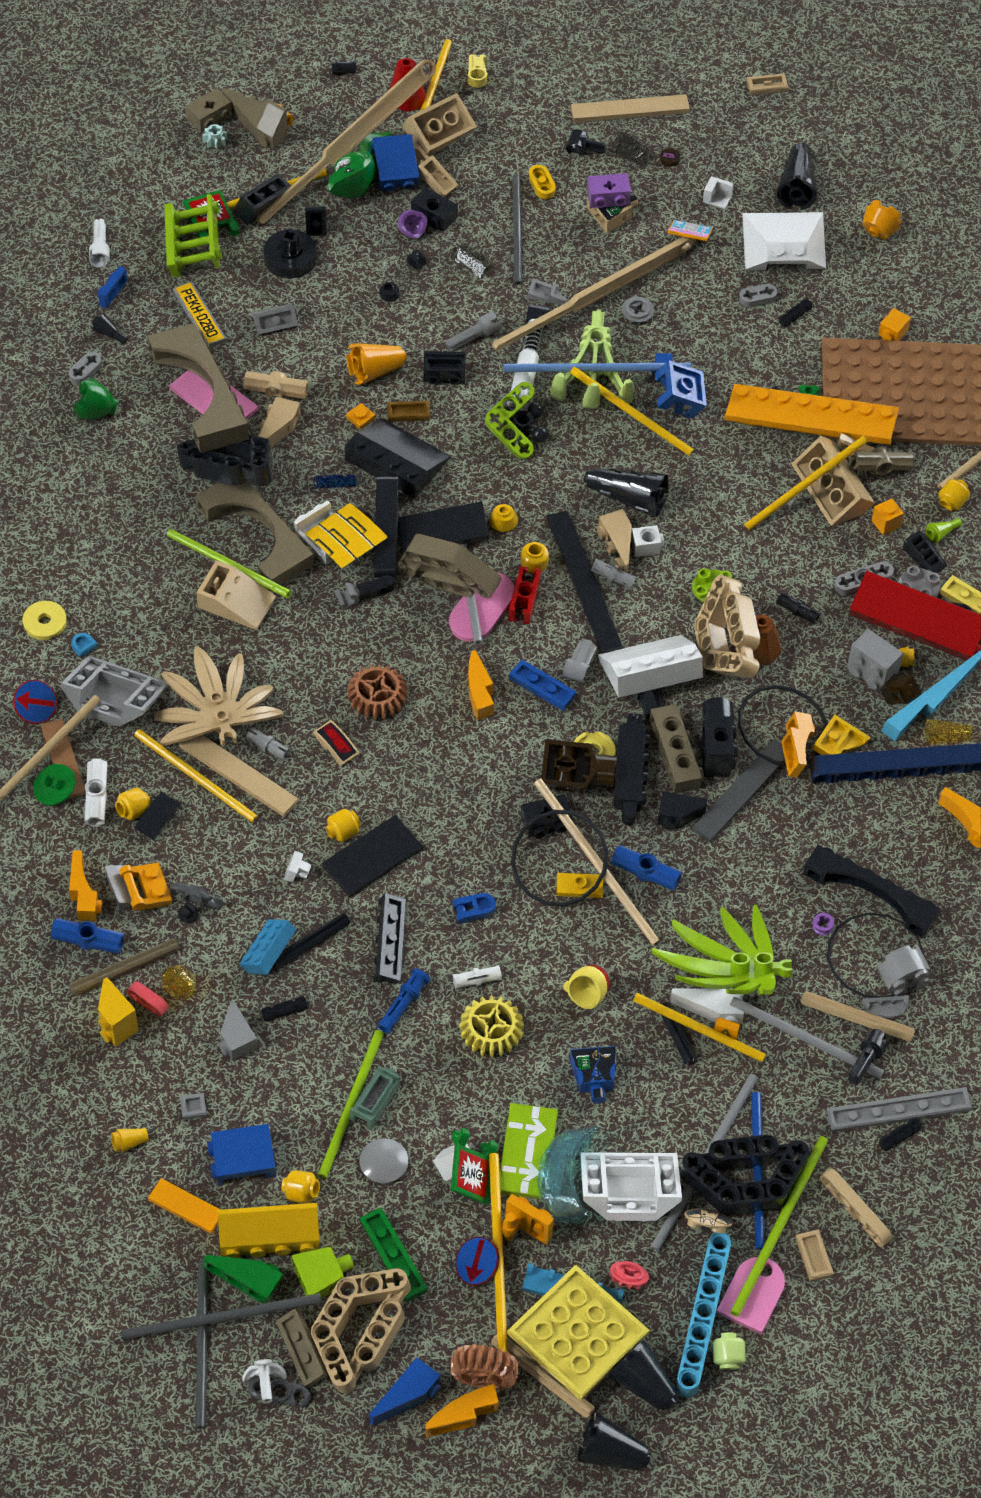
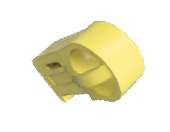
[468,55,487,88]

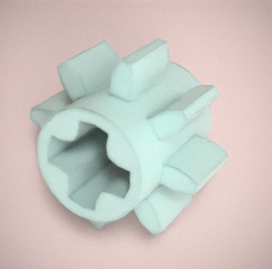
[203,124,228,149]

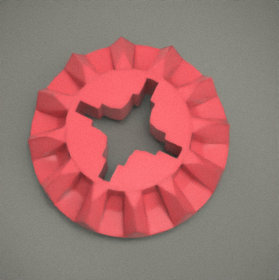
[609,1261,649,1290]

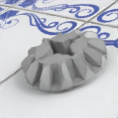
[621,297,654,325]

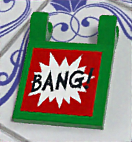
[183,190,239,238]
[450,1128,498,1205]

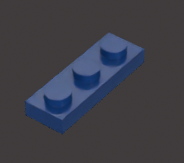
[509,659,576,711]

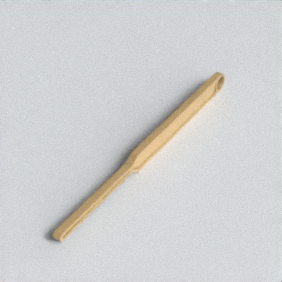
[257,60,436,224]
[492,237,693,351]

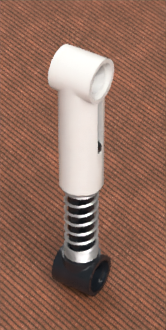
[507,304,550,411]

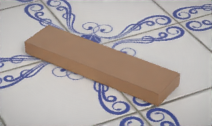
[40,719,86,800]

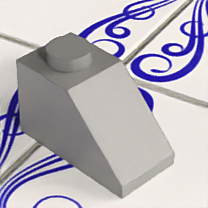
[219,1002,258,1061]

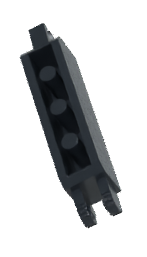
[613,713,650,826]

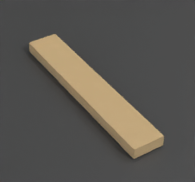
[571,94,690,123]
[178,735,298,817]

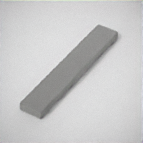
[826,1087,972,1132]

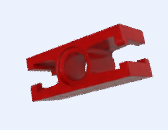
[508,566,541,624]

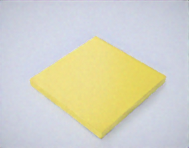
[507,1265,650,1401]

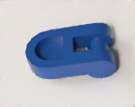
[452,893,496,924]

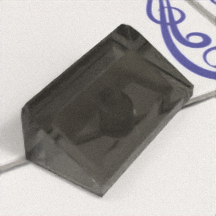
[450,244,496,278]

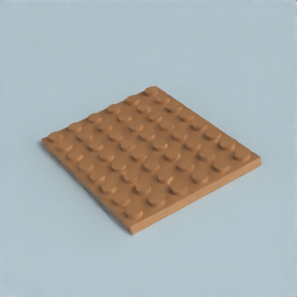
[821,337,981,446]

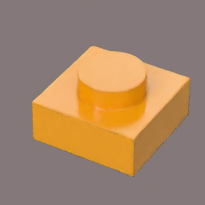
[346,403,376,430]

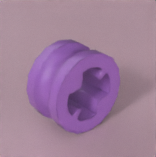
[812,913,834,935]

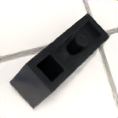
[233,174,291,225]

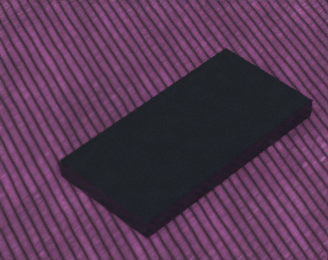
[398,501,489,553]
[322,815,423,898]

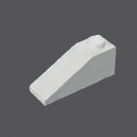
[670,988,744,1024]

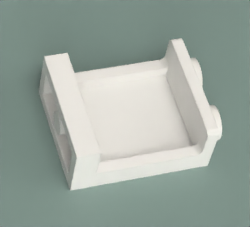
[294,501,334,565]

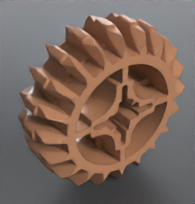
[347,663,407,721]
[450,1344,519,1391]

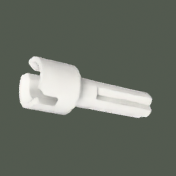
[89,219,110,267]

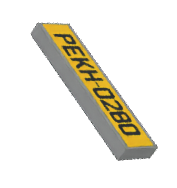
[173,281,226,348]

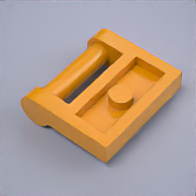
[119,862,172,911]

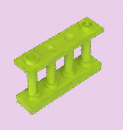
[164,194,222,277]

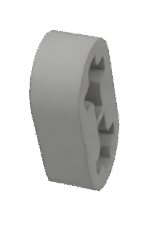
[739,284,777,307]
[69,352,102,385]

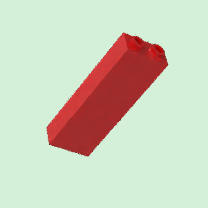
[849,570,981,661]

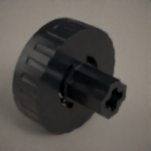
[264,229,317,279]

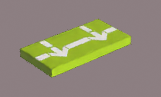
[500,1103,558,1200]

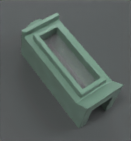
[350,1066,400,1131]

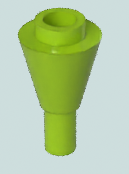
[926,518,962,543]

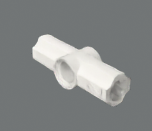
[85,759,108,827]

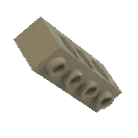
[650,704,704,793]

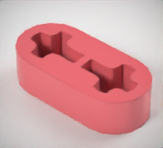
[127,981,169,1017]

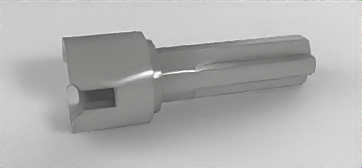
[445,311,501,351]

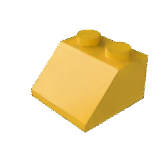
[98,977,139,1047]

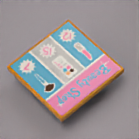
[668,220,713,243]

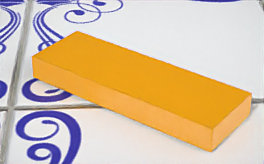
[148,1178,221,1234]

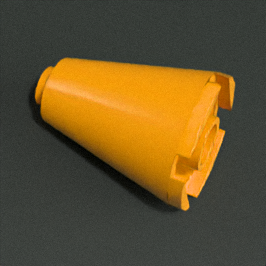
[346,343,407,385]

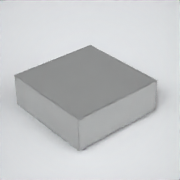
[180,1093,207,1120]

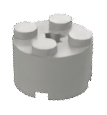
[877,945,932,996]

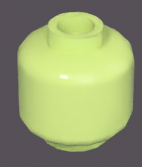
[713,1332,746,1370]

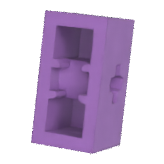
[587,173,631,208]

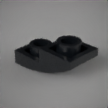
[134,792,181,841]

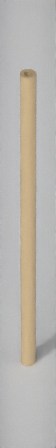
[0,695,101,802]
[534,778,660,946]

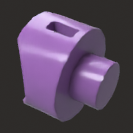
[398,210,427,238]

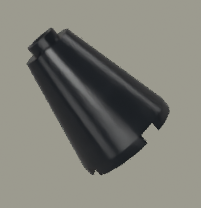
[608,1340,677,1411]
[577,1412,651,1471]

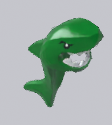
[328,131,392,198]

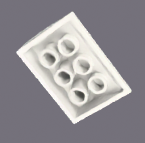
[598,635,703,698]

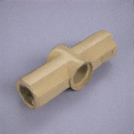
[243,371,309,399]

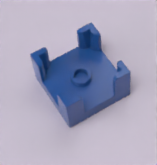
[655,360,707,418]

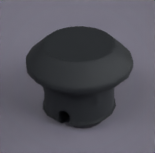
[178,902,199,923]

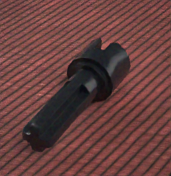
[848,1029,890,1085]

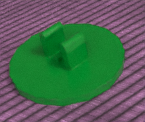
[33,764,76,806]

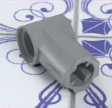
[562,639,597,684]

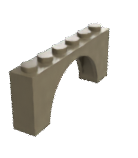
[195,479,314,591]

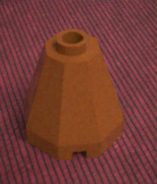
[753,615,781,665]

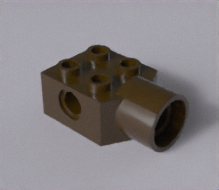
[541,739,617,793]

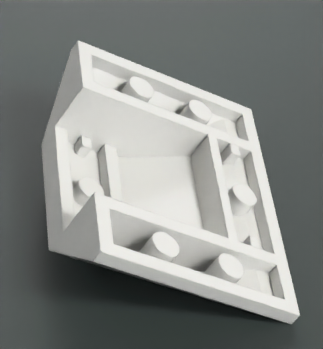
[742,212,826,270]
[580,1152,682,1222]

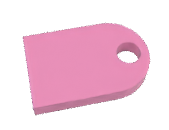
[716,1257,785,1335]

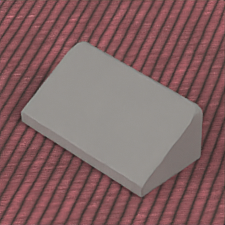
[104,865,132,911]

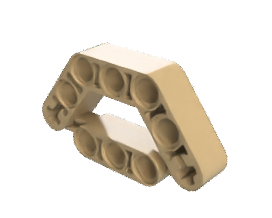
[694,574,760,678]
[311,1269,411,1393]

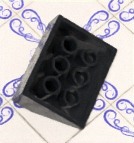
[345,418,451,499]

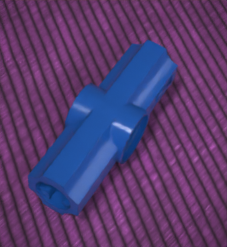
[611,845,682,891]
[51,918,124,954]

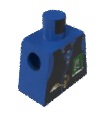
[570,1046,616,1103]

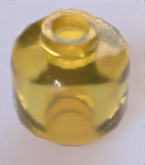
[161,965,196,1000]

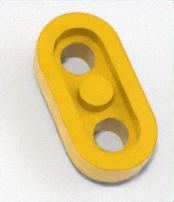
[528,165,556,199]

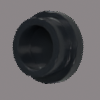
[379,282,400,301]

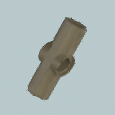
[849,447,914,475]

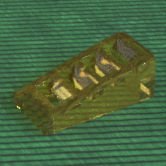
[924,719,973,744]

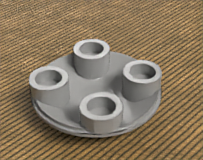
[898,566,941,597]
[360,1138,408,1184]

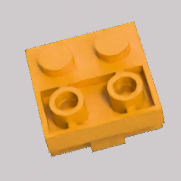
[502,1194,554,1245]

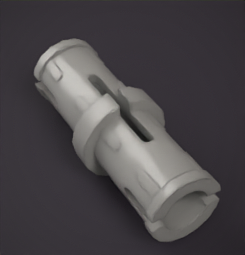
[591,558,636,589]
[246,727,291,761]

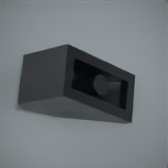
[305,205,326,236]
[657,791,708,829]

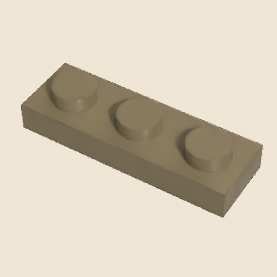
[276,1308,329,1388]

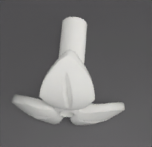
[242,1359,287,1403]

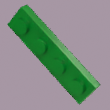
[359,1207,428,1303]

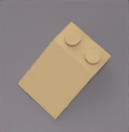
[402,93,477,156]

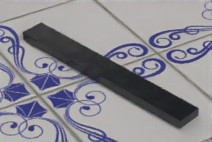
[547,511,623,654]

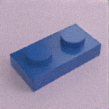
[97,266,128,308]

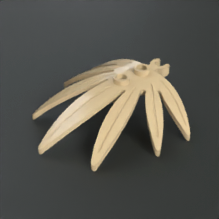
[154,646,284,746]

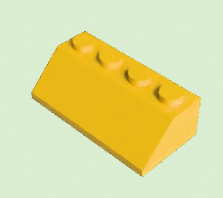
[218,1203,320,1258]

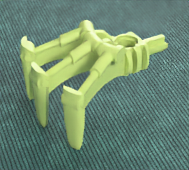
[550,310,634,409]

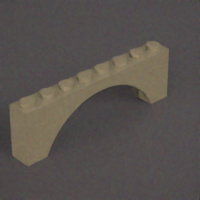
[147,323,251,453]

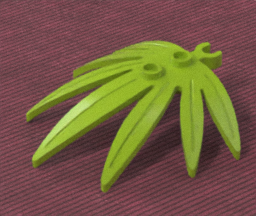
[652,905,792,995]

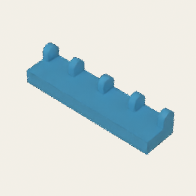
[522,1263,625,1304]

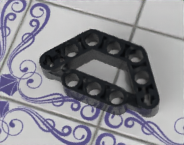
[177,434,273,486]
[680,1135,809,1215]

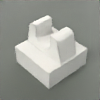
[284,851,311,882]

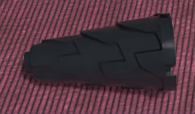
[777,143,817,210]
[584,468,669,517]

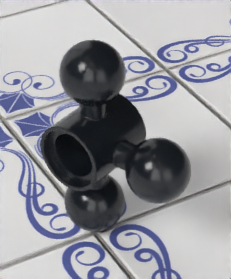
[504,402,549,443]

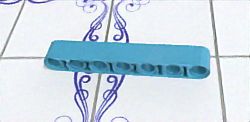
[676,1233,731,1398]

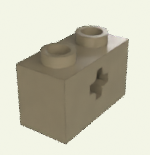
[185,88,232,132]

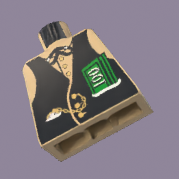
[587,194,638,233]

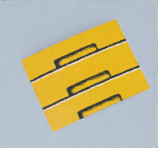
[305,503,387,568]

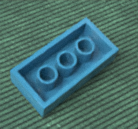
[239,919,296,975]

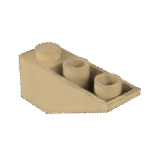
[256,397,300,447]
[597,509,632,573]

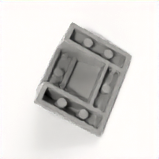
[61,656,169,727]

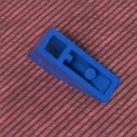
[369,1357,441,1425]

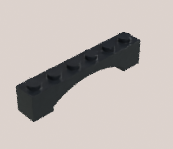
[803,844,940,939]

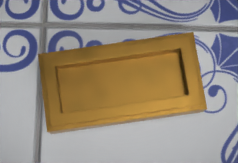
[387,401,430,422]

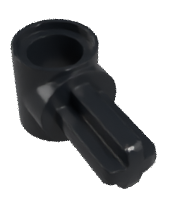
[566,129,606,156]

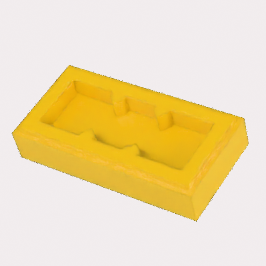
[556,873,603,898]

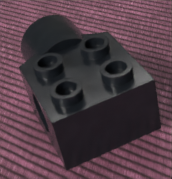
[701,697,738,777]

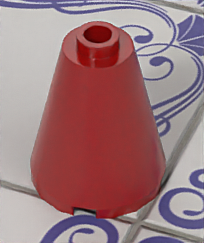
[388,58,426,112]

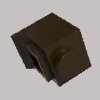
[880,674,922,705]

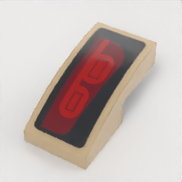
[313,720,360,766]

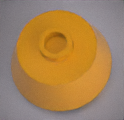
[862,200,902,240]

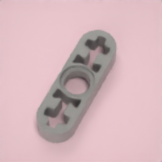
[834,562,894,595]

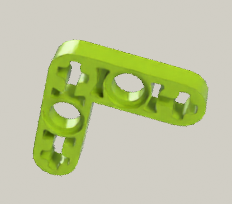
[485,382,534,460]

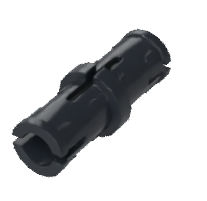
[776,592,821,625]

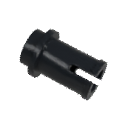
[331,60,356,76]

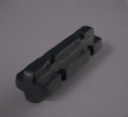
[779,298,812,327]
[261,996,307,1022]
[878,1118,922,1151]

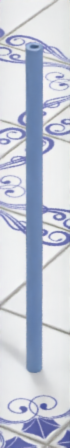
[503,363,691,372]

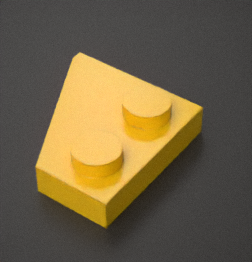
[812,714,871,755]

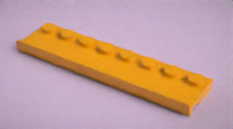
[724,384,899,445]

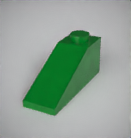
[202,1255,283,1304]

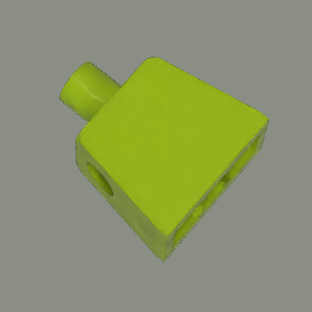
[292,1247,354,1299]

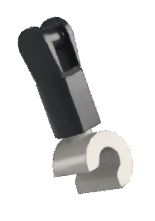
[334,575,395,610]

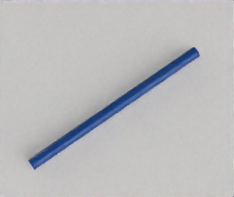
[751,1092,765,1250]

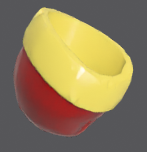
[563,965,610,1009]

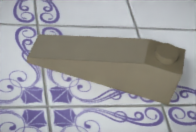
[222,88,288,149]

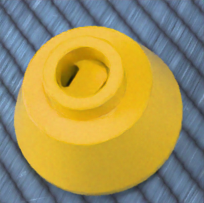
[489,504,518,532]

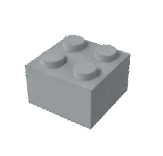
[847,629,903,692]

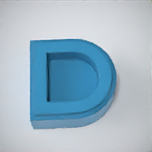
[71,633,98,658]

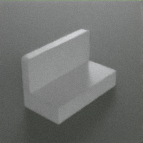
[250,304,298,335]

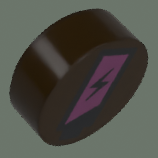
[660,148,680,167]

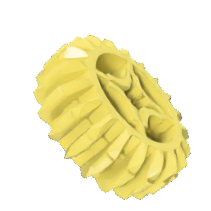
[460,995,524,1058]

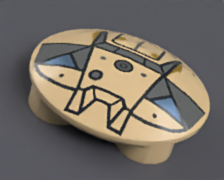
[684,1208,733,1233]

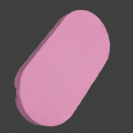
[449,573,514,642]

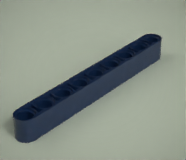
[809,743,981,784]

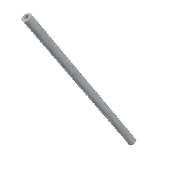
[650,1074,758,1253]

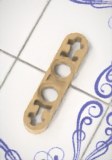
[820,1168,892,1247]

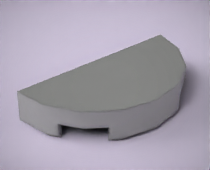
[862,995,909,1020]

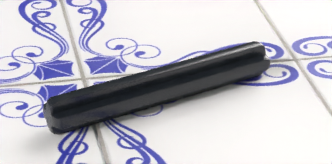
[272,913,350,970]

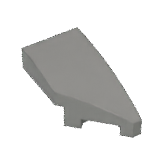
[526,278,567,305]

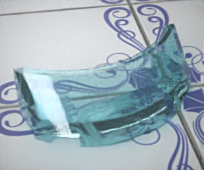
[537,1126,598,1225]

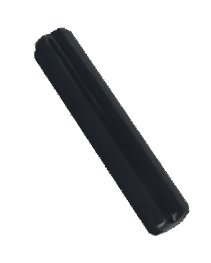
[661,1002,697,1065]

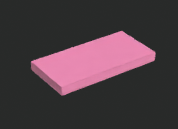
[169,371,259,418]

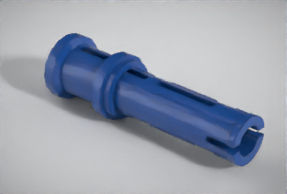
[377,968,431,1034]

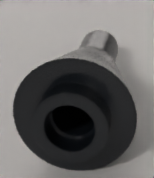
[92,314,128,344]

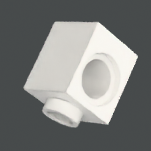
[631,525,664,557]

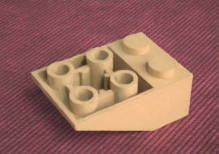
[197,560,276,630]

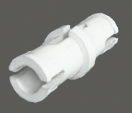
[452,965,502,989]

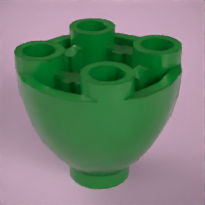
[73,378,118,420]

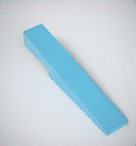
[881,650,981,741]

